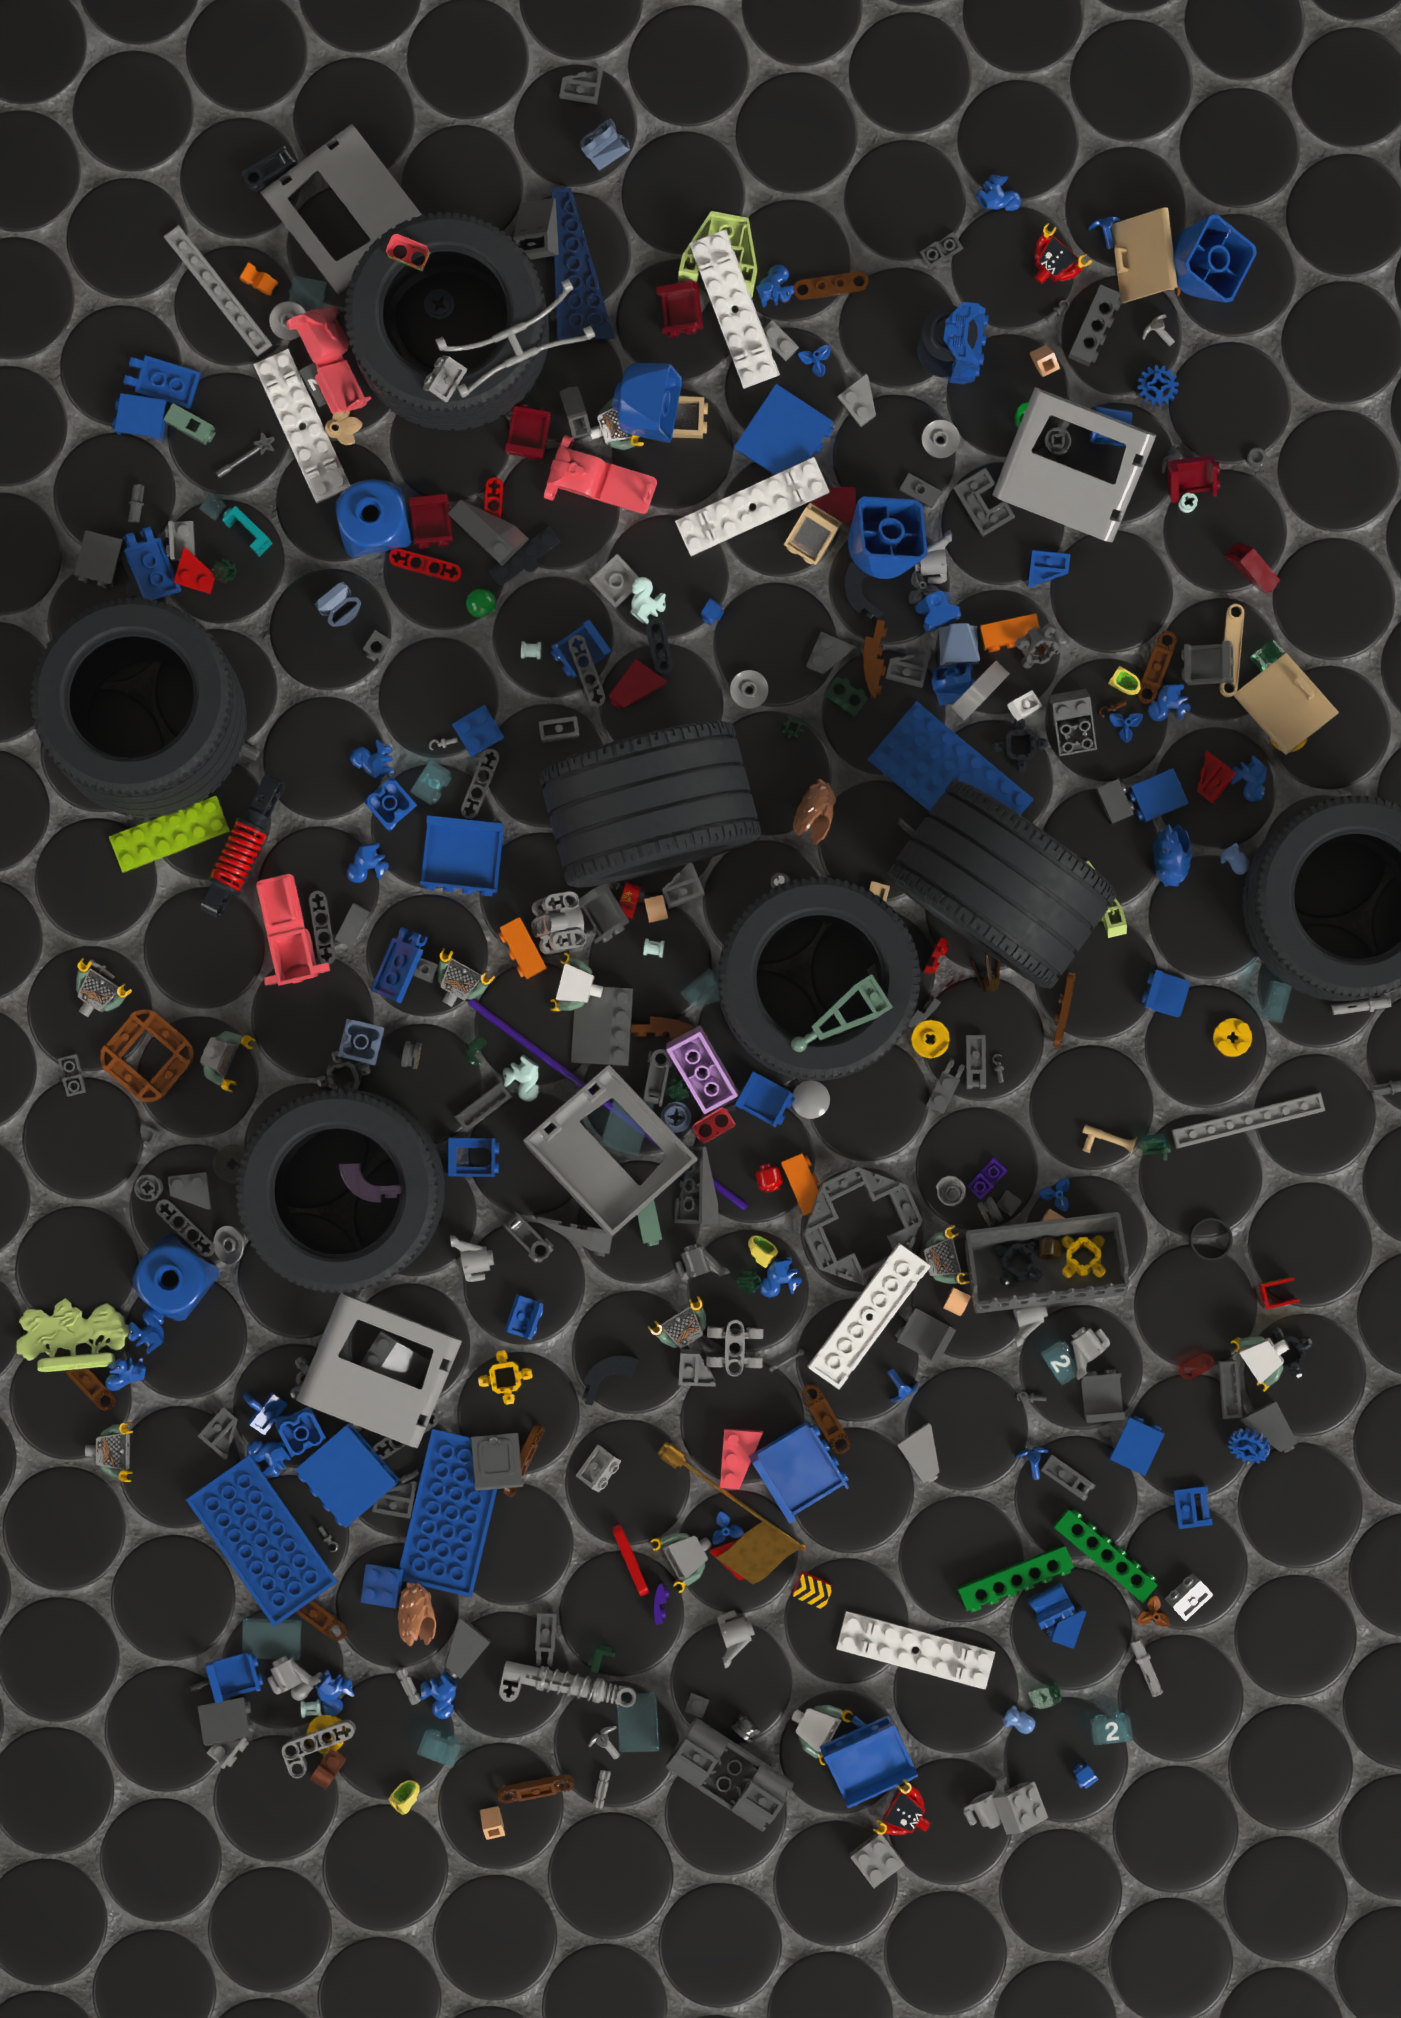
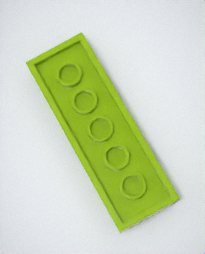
[109,796,231,873]

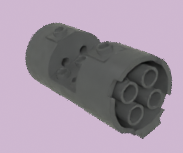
[665,1718,794,1832]

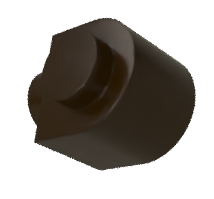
[1038,1236,1062,1261]

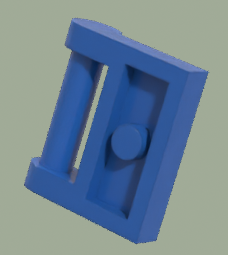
[1173,1486,1213,1529]

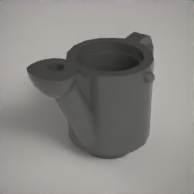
[675,1243,731,1280]

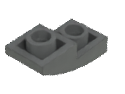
[920,232,964,268]
[335,902,370,948]
[908,998,941,1029]
[58,1053,86,1097]

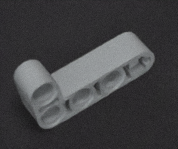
[950,661,1010,721]
[282,1720,356,1778]

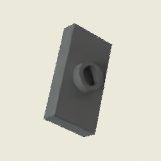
[899,473,942,509]

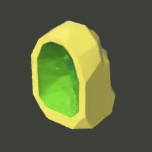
[1108,666,1140,695]
[748,1235,779,1268]
[388,1780,420,1815]

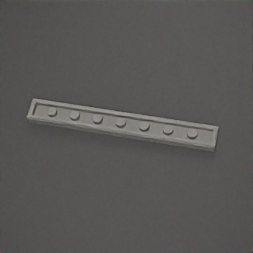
[164,225,272,357]
[1171,1092,1325,1149]

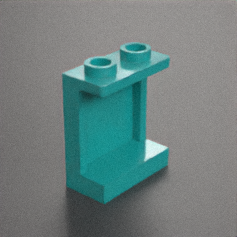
[222,506,273,557]

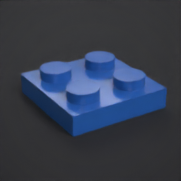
[452,705,504,757]
[361,1564,404,1609]

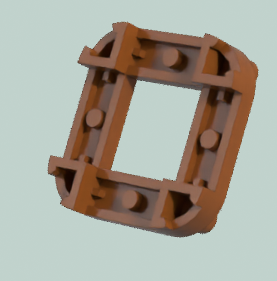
[100,1009,195,1102]

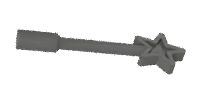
[215,433,275,478]

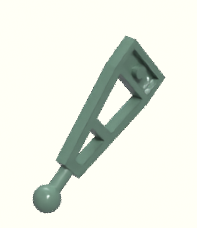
[791,974,893,1052]

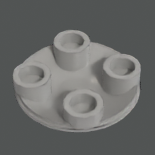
[792,1080,830,1119]

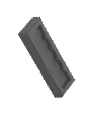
[454,1082,512,1132]
[1218,1360,1243,1419]

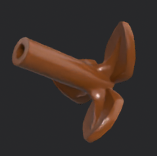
[1136,1595,1170,1627]

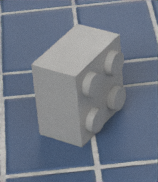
[993,1781,1048,1835]
[850,1833,905,1888]

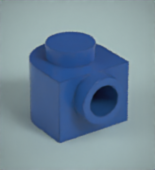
[700,598,725,626]
[1072,1762,1099,1789]

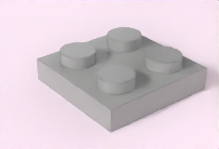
[589,554,639,609]

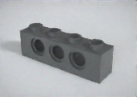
[1068,284,1122,367]

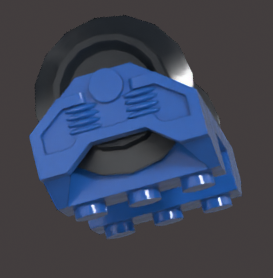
[917,302,989,384]

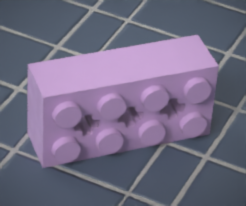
[666,1026,738,1114]

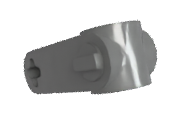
[643,1049,673,1107]
[501,1210,554,1263]

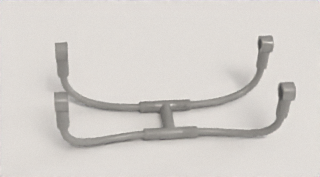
[435,279,595,398]

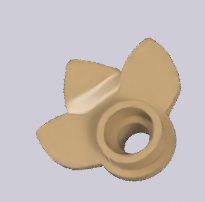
[325,411,363,445]

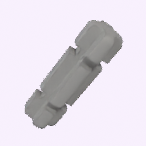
[396,1667,421,1705]
[593,1770,611,1808]

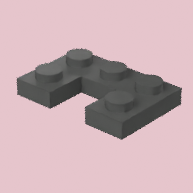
[953,468,1015,537]

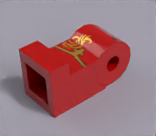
[619,881,642,919]

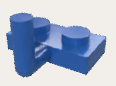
[243,1392,288,1435]

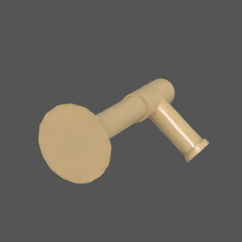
[1082,1124,1137,1156]

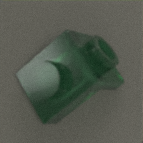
[1250,639,1285,672]
[466,1037,488,1066]
[1142,1134,1171,1161]
[588,1645,615,1673]
[1028,1683,1062,1710]

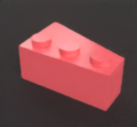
[720,1428,763,1489]

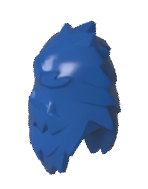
[1153,825,1192,887]

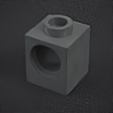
[363,630,393,661]
[413,958,438,983]

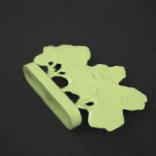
[16,1298,130,1372]

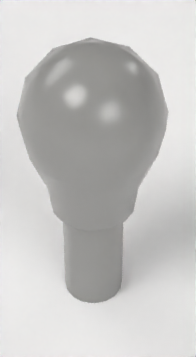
[291,1672,322,1701]

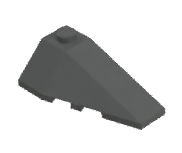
[447,500,529,566]
[675,1146,718,1224]
[537,1217,613,1257]

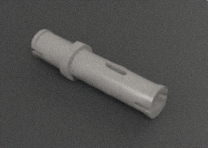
[1332,996,1391,1015]
[1130,1638,1163,1697]

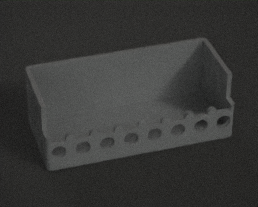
[965,1212,1129,1313]

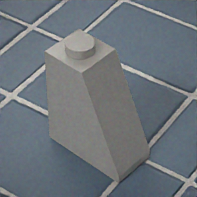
[897,1422,940,1484]

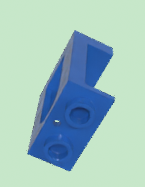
[448,1138,499,1177]

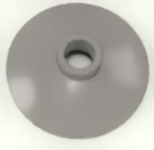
[269,302,305,340]
[922,420,960,458]
[730,670,768,709]
[214,1226,244,1264]

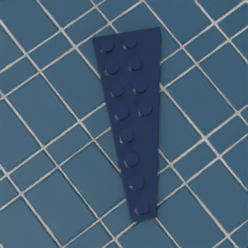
[552,188,614,340]

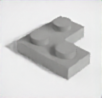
[763,320,799,362]

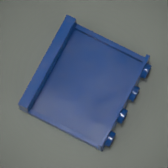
[734,384,834,475]
[420,815,505,896]
[749,1421,849,1524]
[295,1423,400,1528]
[819,1714,918,1808]

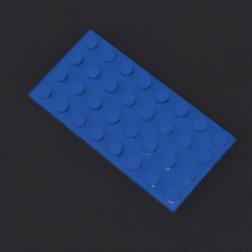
[867,701,1034,815]
[399,1429,499,1597]
[186,1455,338,1627]

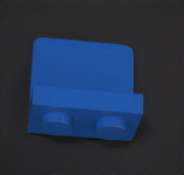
[1142,970,1190,1017]

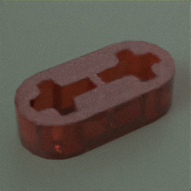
[1178,1353,1214,1380]

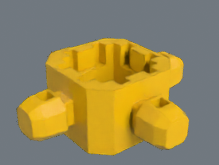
[1061,1235,1106,1278]
[478,1350,533,1405]

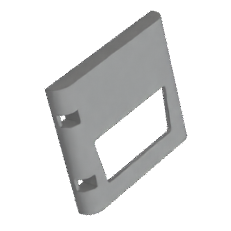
[260,124,422,295]
[992,387,1157,542]
[523,1065,698,1237]
[296,1293,462,1448]

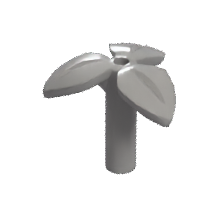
[1143,314,1175,346]
[588,1726,620,1759]

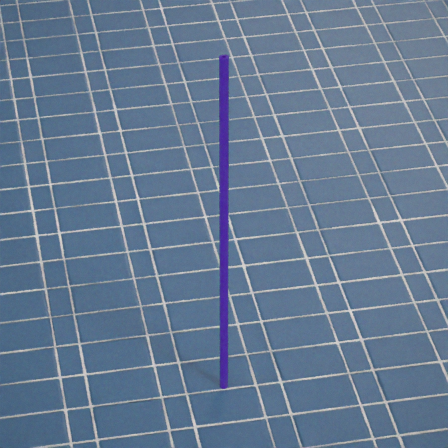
[468,999,748,1211]

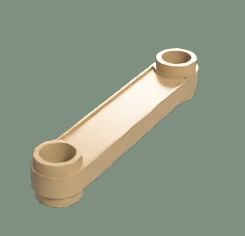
[1219,604,1244,697]

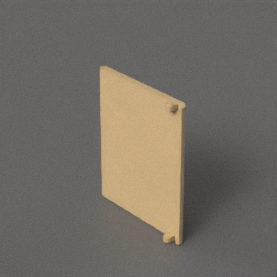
[1112,208,1177,303]
[1233,653,1339,755]

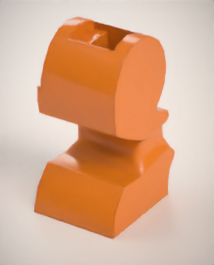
[240,262,278,296]

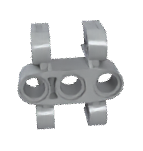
[531,892,586,954]
[706,1319,763,1376]

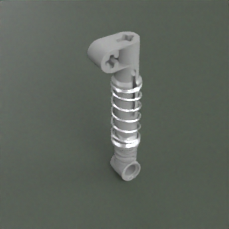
[499,1661,637,1707]

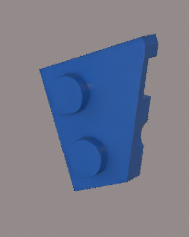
[1028,550,1070,587]

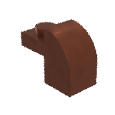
[310,1747,347,1790]

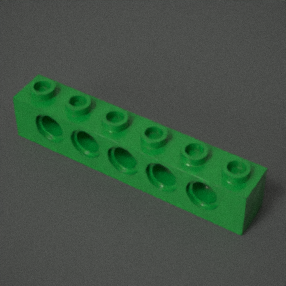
[1053,1508,1158,1603]
[957,1544,1074,1613]

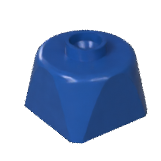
[1172,214,1257,302]
[613,363,682,443]
[336,479,412,558]
[848,497,928,579]
[132,1234,219,1321]

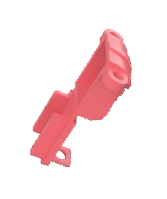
[286,307,371,414]
[544,434,657,514]
[256,874,330,986]

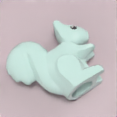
[630,577,666,624]
[503,1055,539,1102]

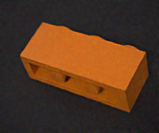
[979,614,1040,652]
[498,917,547,979]
[781,1154,819,1215]

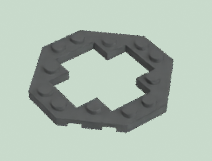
[803,1166,922,1286]

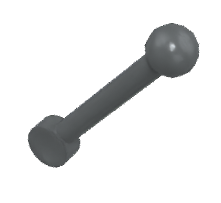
[769,1348,805,1372]

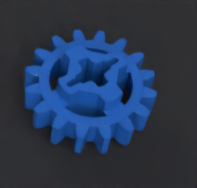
[1137,365,1179,408]
[1228,1428,1271,1464]

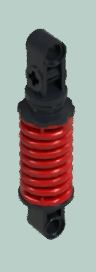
[201,774,285,918]

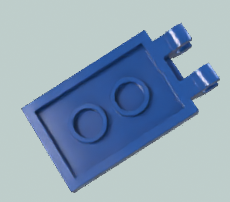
[123,356,201,410]
[123,527,182,601]
[370,927,428,1003]

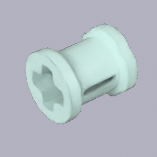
[1179,493,1198,513]
[521,641,541,659]
[643,938,665,958]
[301,1699,322,1718]

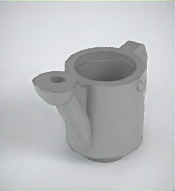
[915,530,952,585]
[450,1235,494,1282]
[1013,1305,1048,1348]
[1070,1327,1110,1380]
[718,1610,755,1668]
[267,1656,321,1694]
[964,1775,1007,1829]

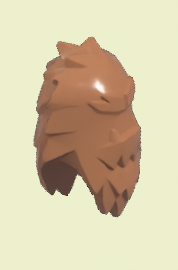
[793,779,836,845]
[397,1583,436,1646]

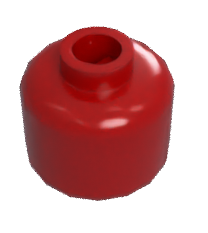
[755,1163,783,1193]

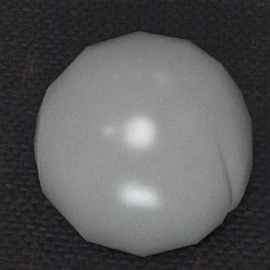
[936,1175,966,1206]

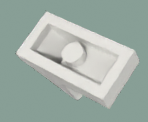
[1007,690,1042,721]

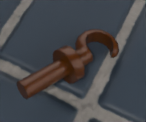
[1098,700,1127,718]

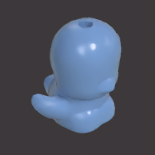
[1220,843,1251,875]
[1002,1705,1035,1734]

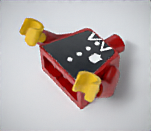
[1034,223,1092,284]
[873,1779,931,1835]

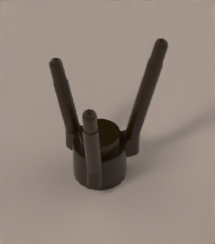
[971,953,1001,992]

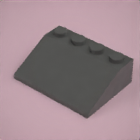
[571,987,633,1066]
[360,1330,430,1387]

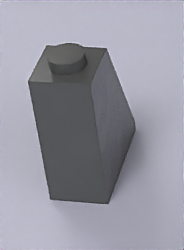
[559,386,592,439]
[1239,1401,1297,1453]
[445,1616,491,1679]

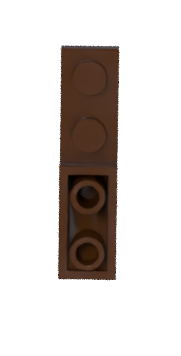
[863,620,887,699]
[631,1017,708,1040]

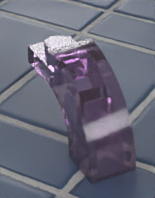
[339,1163,401,1202]

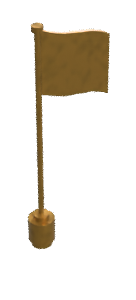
[657,1442,806,1584]

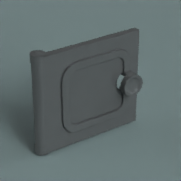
[471,1433,524,1491]

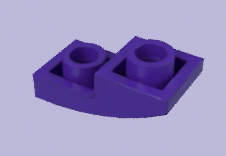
[967,1157,1008,1199]
[654,1582,670,1625]

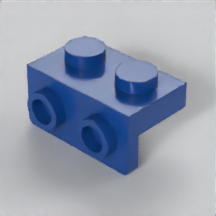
[504,1295,544,1340]

